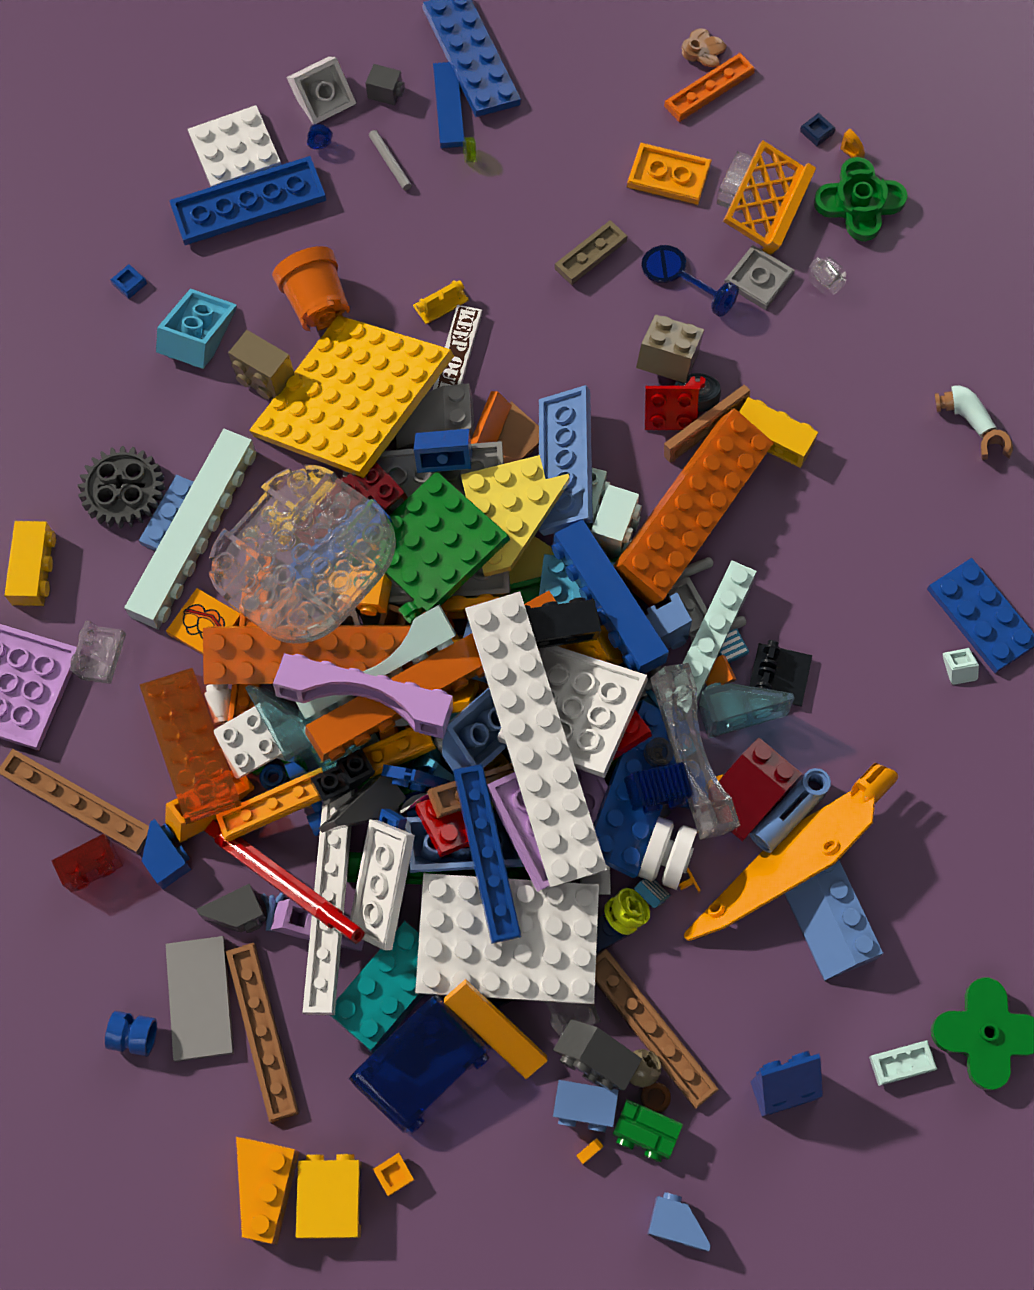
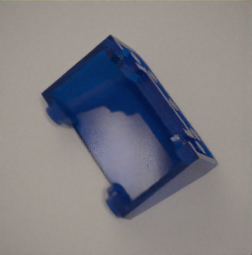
[349,995,492,1134]

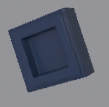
[800,113,836,146]

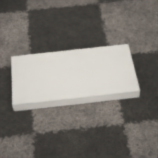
[350,820,415,950]

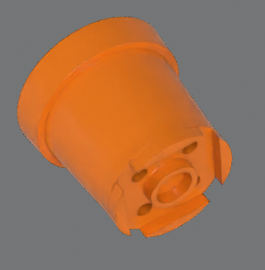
[272,246,350,331]

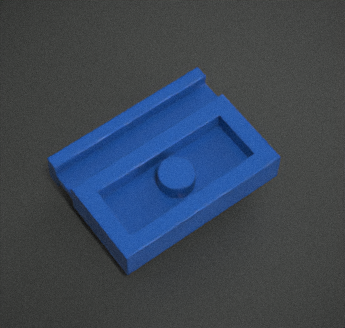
[381,764,450,793]

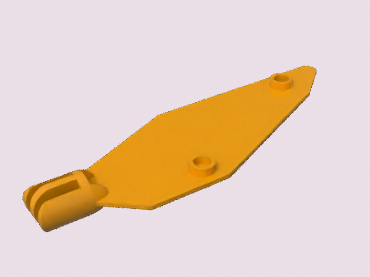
[684,763,898,941]

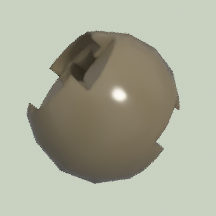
[630,1049,661,1088]

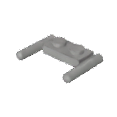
[666,557,746,642]

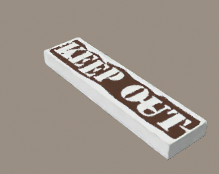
[433,305,482,390]

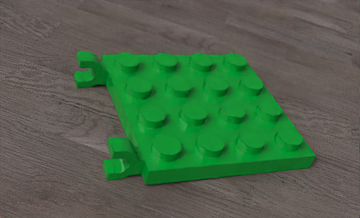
[346,472,510,625]

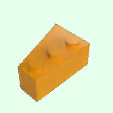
[236,1137,300,1245]

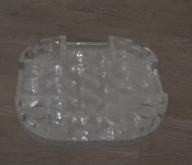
[209,465,396,644]

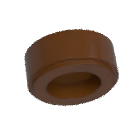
[641,1082,671,1113]

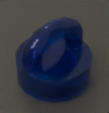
[307,124,333,150]

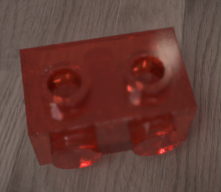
[51,834,123,893]

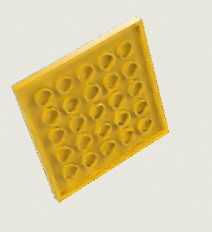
[249,315,454,478]

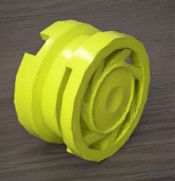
[604,888,650,935]

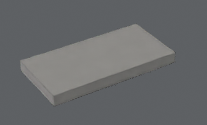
[166,936,234,1062]

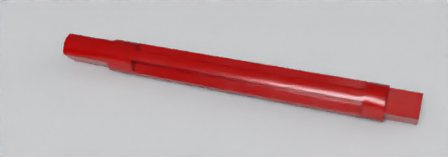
[204,820,365,944]

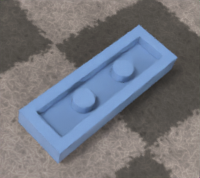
[139,475,194,551]

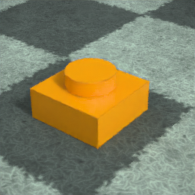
[373,1153,415,1197]

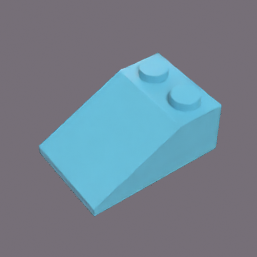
[156,289,237,369]

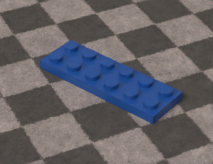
[422,0,521,117]
[169,156,327,245]
[593,701,692,878]

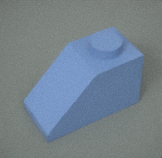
[647,1192,710,1252]

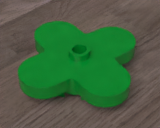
[814,157,908,241]
[931,977,1034,1091]

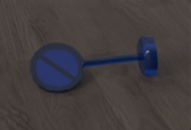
[641,245,739,317]

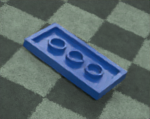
[927,558,1034,674]

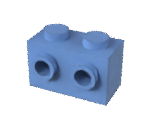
[553,1080,618,1132]

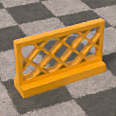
[723,140,816,255]

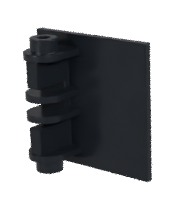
[747,640,813,707]

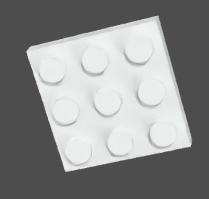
[188,105,281,187]

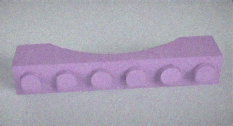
[273,653,453,739]

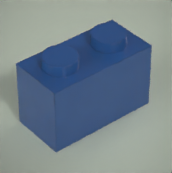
[414,429,472,473]

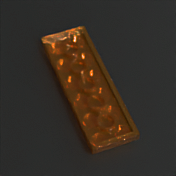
[139,668,241,824]

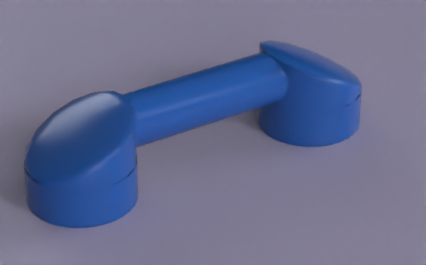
[284,761,323,837]

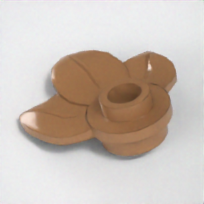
[681,28,727,67]

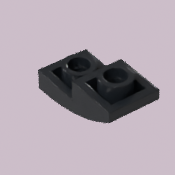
[311,749,375,806]

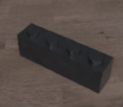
[525,597,601,649]

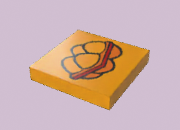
[166,588,240,655]

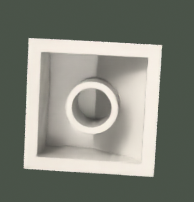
[287,57,357,125]

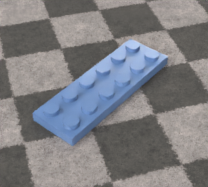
[539,385,593,536]

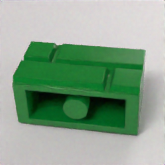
[613,1099,683,1163]

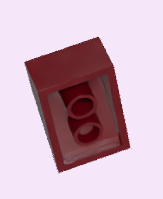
[699,737,802,842]

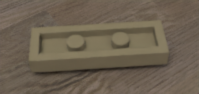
[555,220,627,285]

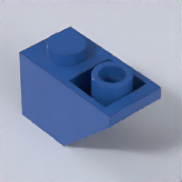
[142,819,191,890]

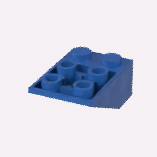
[750,1051,823,1117]

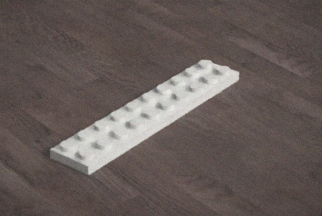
[465,592,607,888]

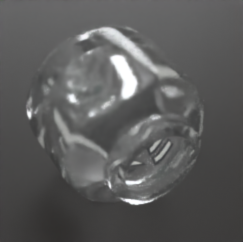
[808,256,847,294]

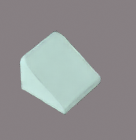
[943,648,979,685]

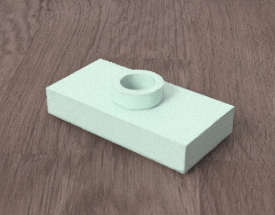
[869,1040,937,1086]

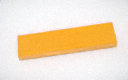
[444,979,548,1079]

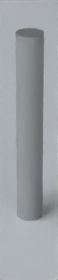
[369,130,412,191]

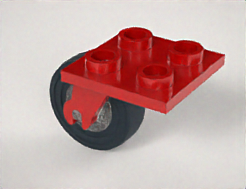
[645,373,721,430]

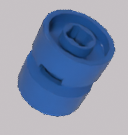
[105,1011,157,1057]

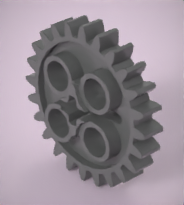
[78,446,166,529]

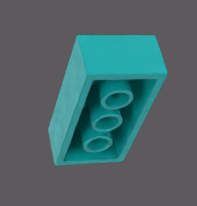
[330,921,425,1054]

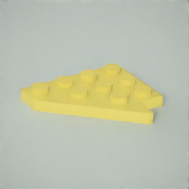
[461,455,570,577]

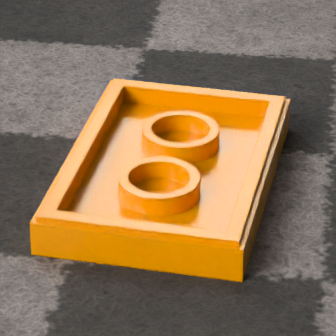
[627,143,712,205]

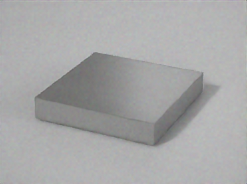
[724,245,795,310]

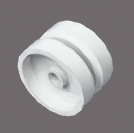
[638,816,697,890]

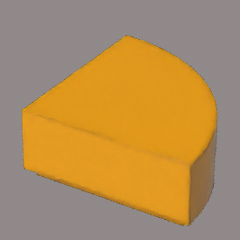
[840,128,865,158]

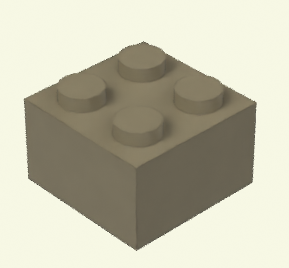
[636,314,704,383]
[228,330,295,400]

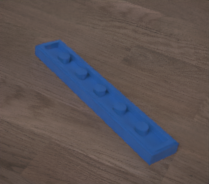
[453,764,521,944]

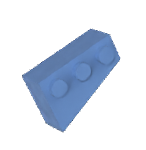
[619,592,692,668]

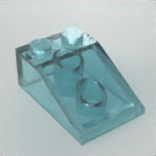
[698,683,794,738]
[245,685,317,763]

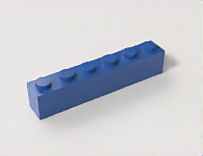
[551,519,669,674]

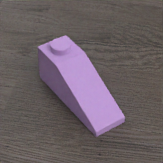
[270,899,364,951]

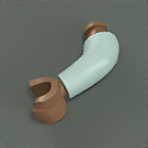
[935,385,1013,460]

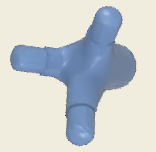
[261,893,285,931]

